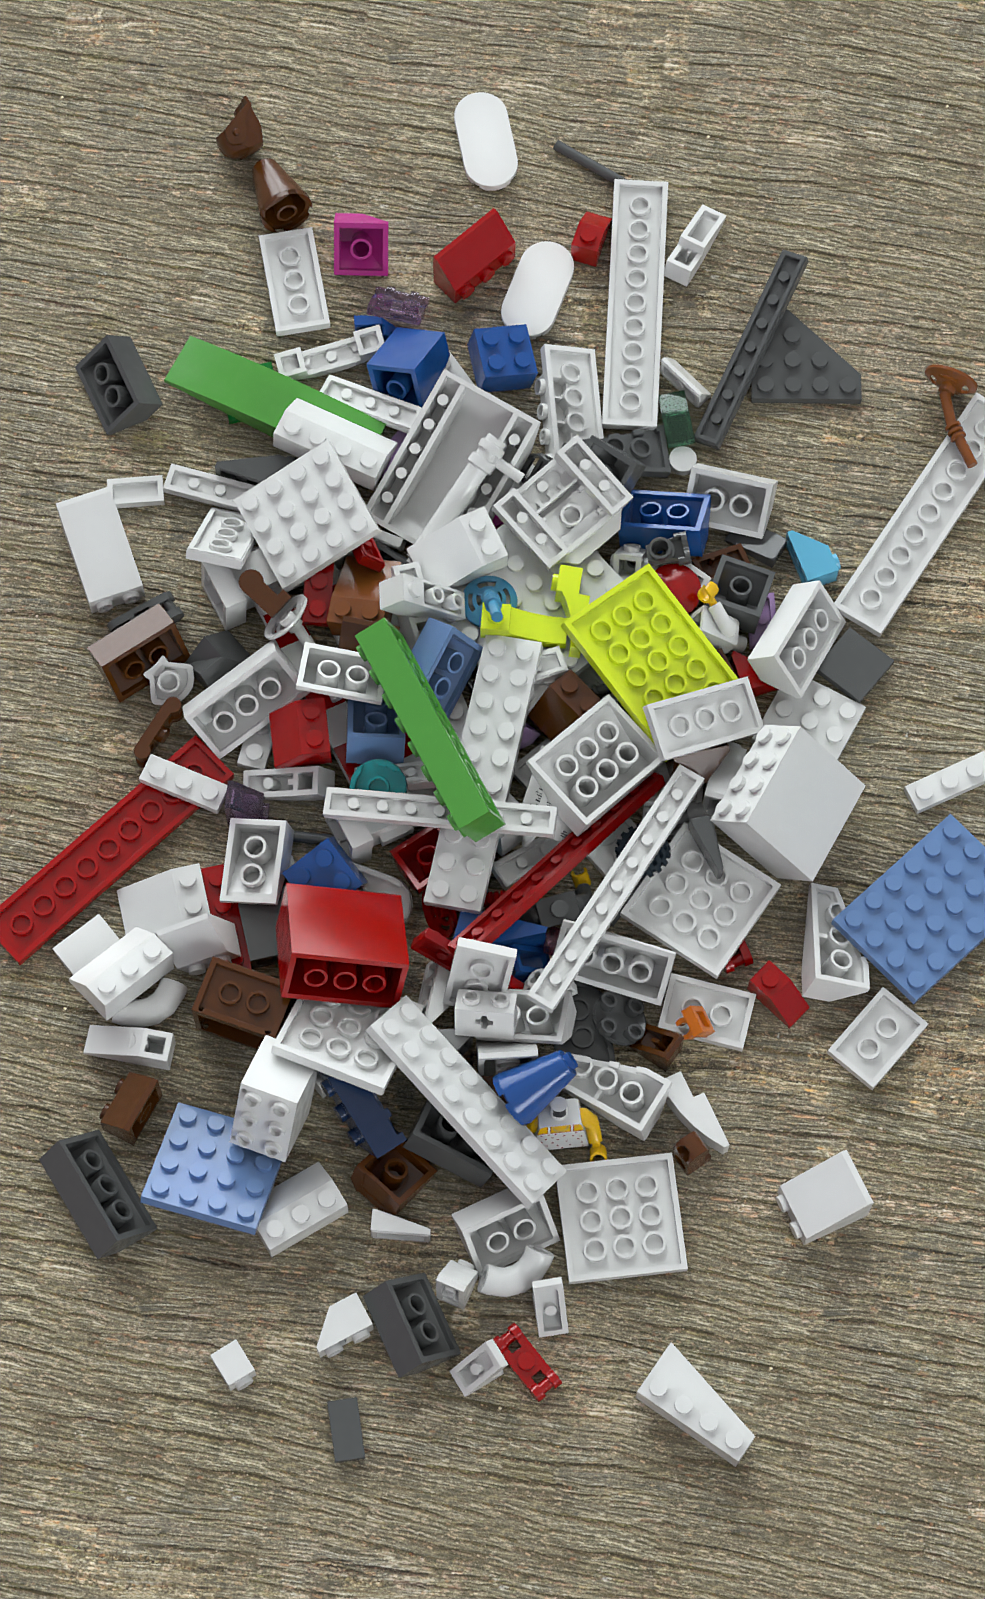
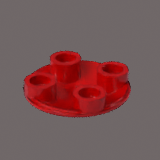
[655,564,701,614]

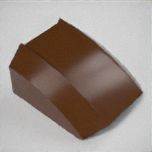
[350,1141,438,1216]

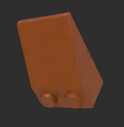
[326,556,402,636]

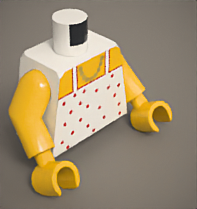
[525,1096,607,1162]

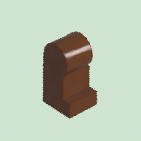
[239,569,292,618]
[672,1131,711,1176]

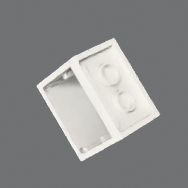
[230,1035,318,1162]

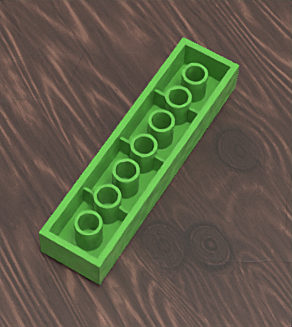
[355,618,505,842]

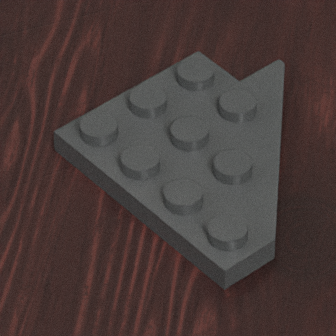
[751,309,862,404]

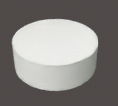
[669,446,697,475]

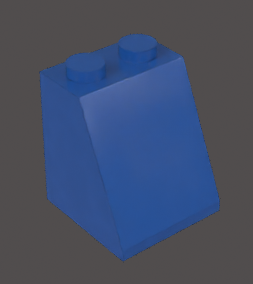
[366,327,450,407]

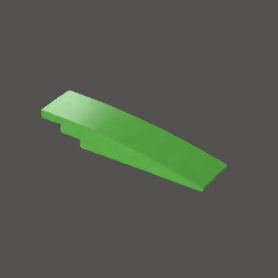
[164,336,386,437]

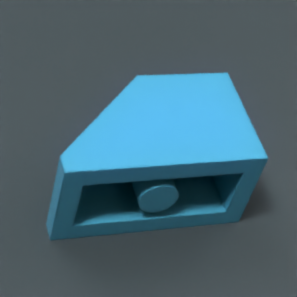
[786,530,841,585]

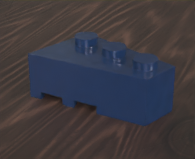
[319,1072,407,1159]

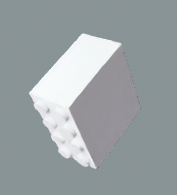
[711,725,865,881]

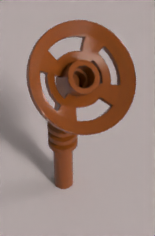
[925,364,978,468]

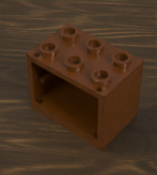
[191,956,297,1050]

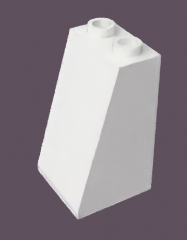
[56,486,145,613]

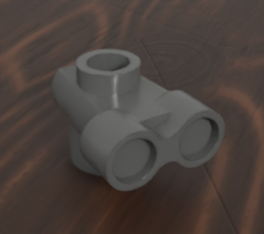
[645,531,692,566]

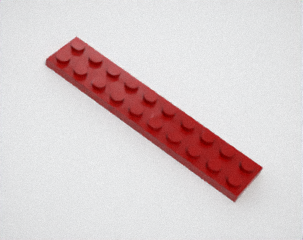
[0,735,235,965]

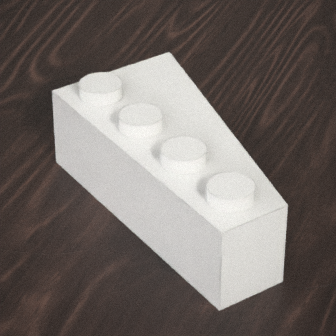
[636,1342,755,1467]

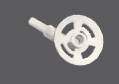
[264,594,342,703]

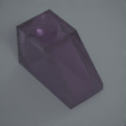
[224,780,270,826]

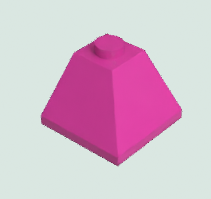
[334,213,389,276]

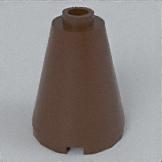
[252,158,312,233]

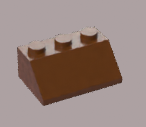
[87,603,190,703]

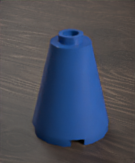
[492,1050,578,1125]

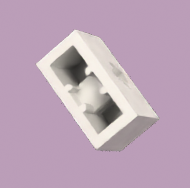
[454,989,517,1040]

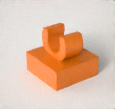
[675,1005,715,1040]

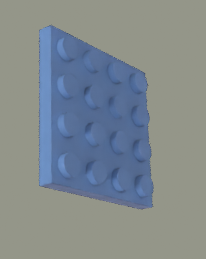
[141,1102,282,1235]

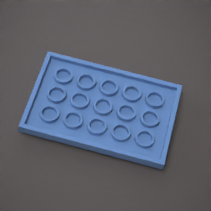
[831,814,985,1004]

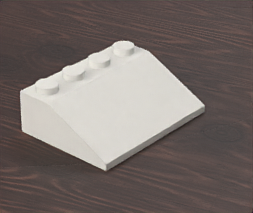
[526,694,664,837]

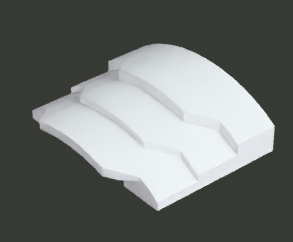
[492,435,633,569]

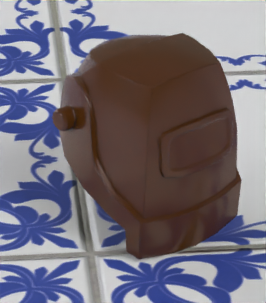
[216,95,263,160]

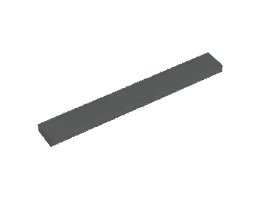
[693,249,809,450]

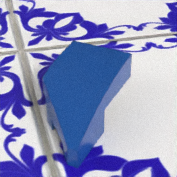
[354,315,396,342]

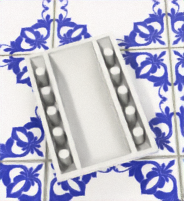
[367,369,541,544]

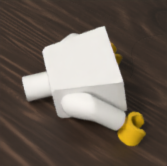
[690,581,747,654]

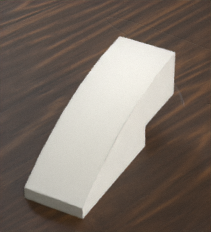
[664,204,726,287]
[666,1071,729,1154]

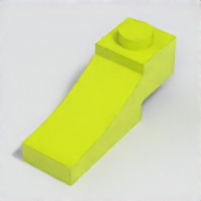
[550,564,590,659]
[480,602,568,649]

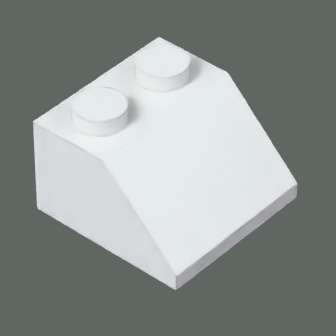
[157,913,241,975]

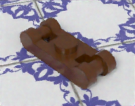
[134,697,183,768]

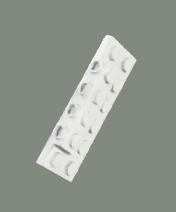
[534,344,604,459]

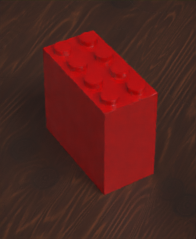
[276,883,409,1008]

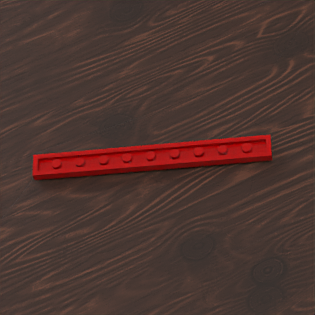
[447,772,665,955]

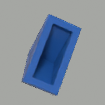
[508,943,550,983]

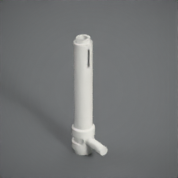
[406,433,525,563]

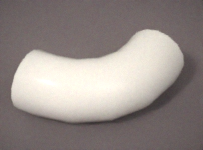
[112,978,188,1028]
[477,1244,554,1297]

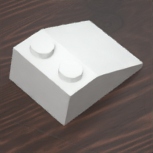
[406,506,508,589]
[220,818,294,905]
[117,863,210,937]
[476,1040,538,1076]

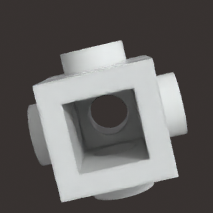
[610,543,652,580]

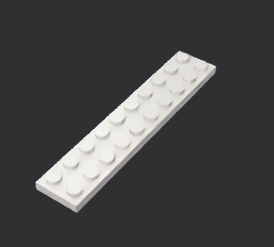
[602,179,668,431]
[834,392,985,638]
[423,635,543,915]

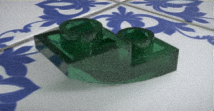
[658,390,695,448]

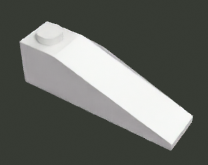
[801,883,870,1002]
[563,1052,672,1141]

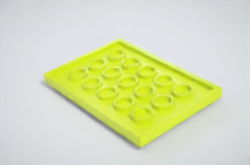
[561,563,738,762]

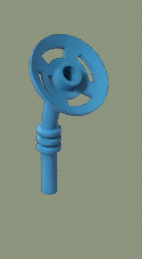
[463,576,518,627]

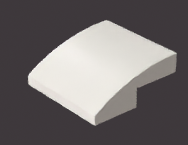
[52,914,120,975]

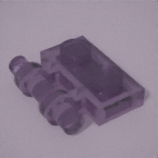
[367,286,430,326]

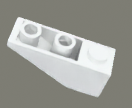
[379,573,465,620]
[83,1025,176,1070]

